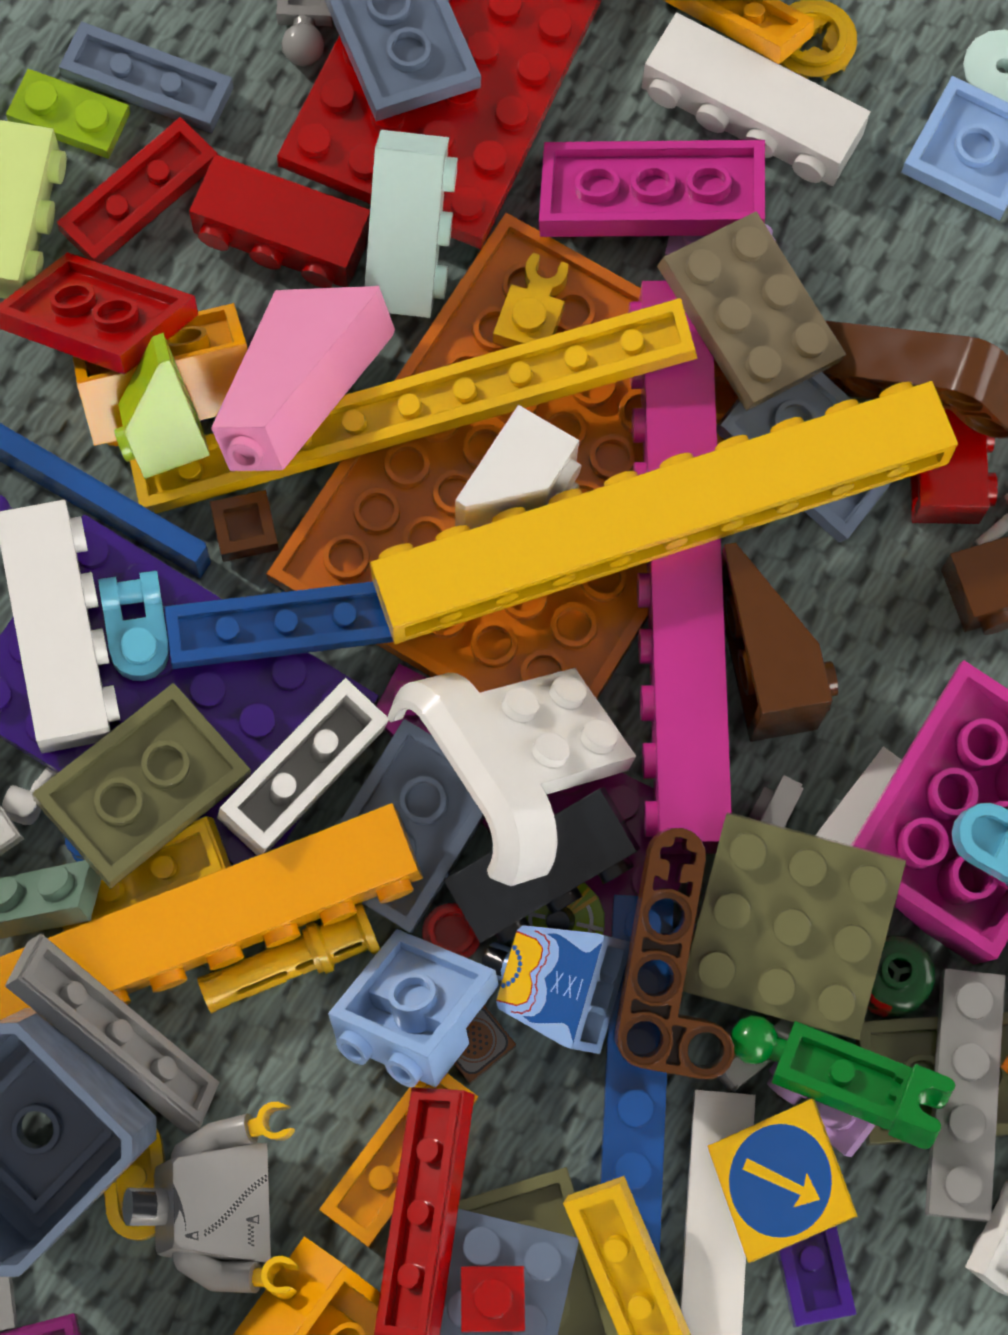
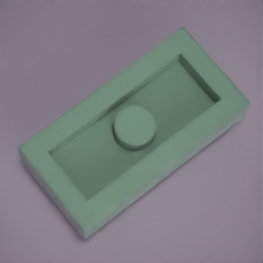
[0,860,102,939]

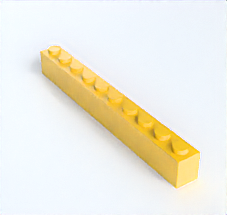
[370,381,958,644]

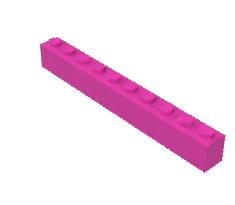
[628,281,732,854]

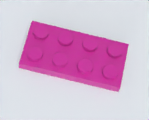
[539,140,765,237]

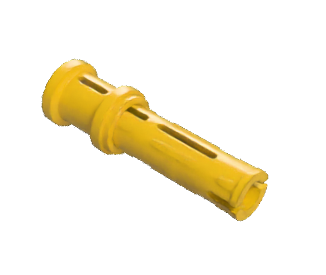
[197,902,381,1014]

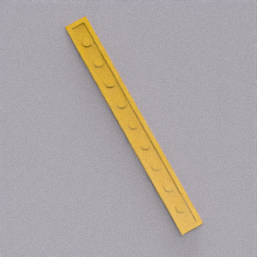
[130,298,698,514]

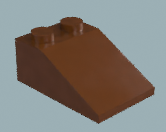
[721,542,838,742]

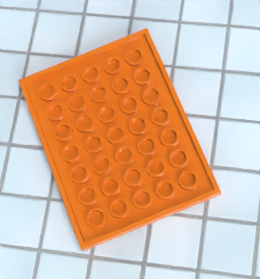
[266,212,738,700]

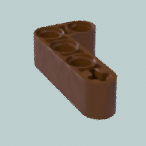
[822,321,1008,439]
[614,828,734,1079]

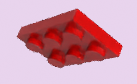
[0,252,199,375]

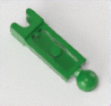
[730,1016,956,1149]

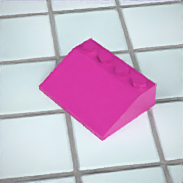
[851,660,1008,965]

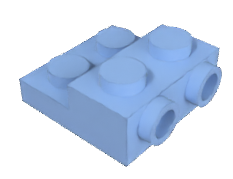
[328,929,499,1088]

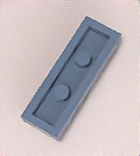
[59,21,234,134]

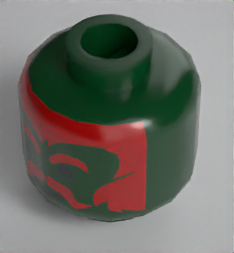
[867,935,935,1018]

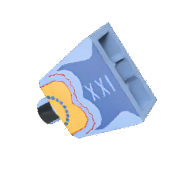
[481,925,630,1054]

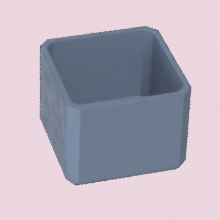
[0,1008,157,1277]

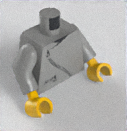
[122,1102,300,1300]

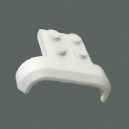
[388,668,636,886]

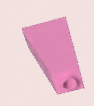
[211,286,395,471]

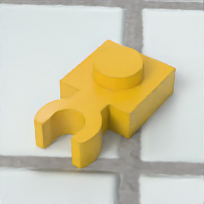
[493,253,568,347]

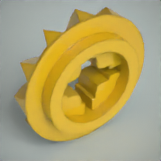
[781,0,857,81]

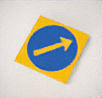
[707,1099,858,1263]

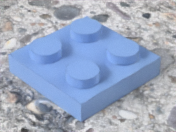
[901,76,1008,221]

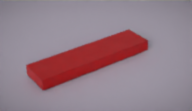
[374,1087,475,1335]

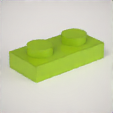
[6,69,131,159]

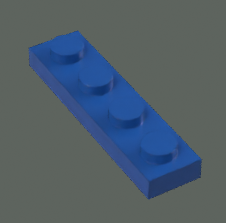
[164,581,393,669]

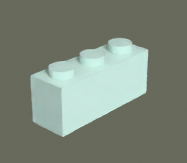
[365,130,458,318]

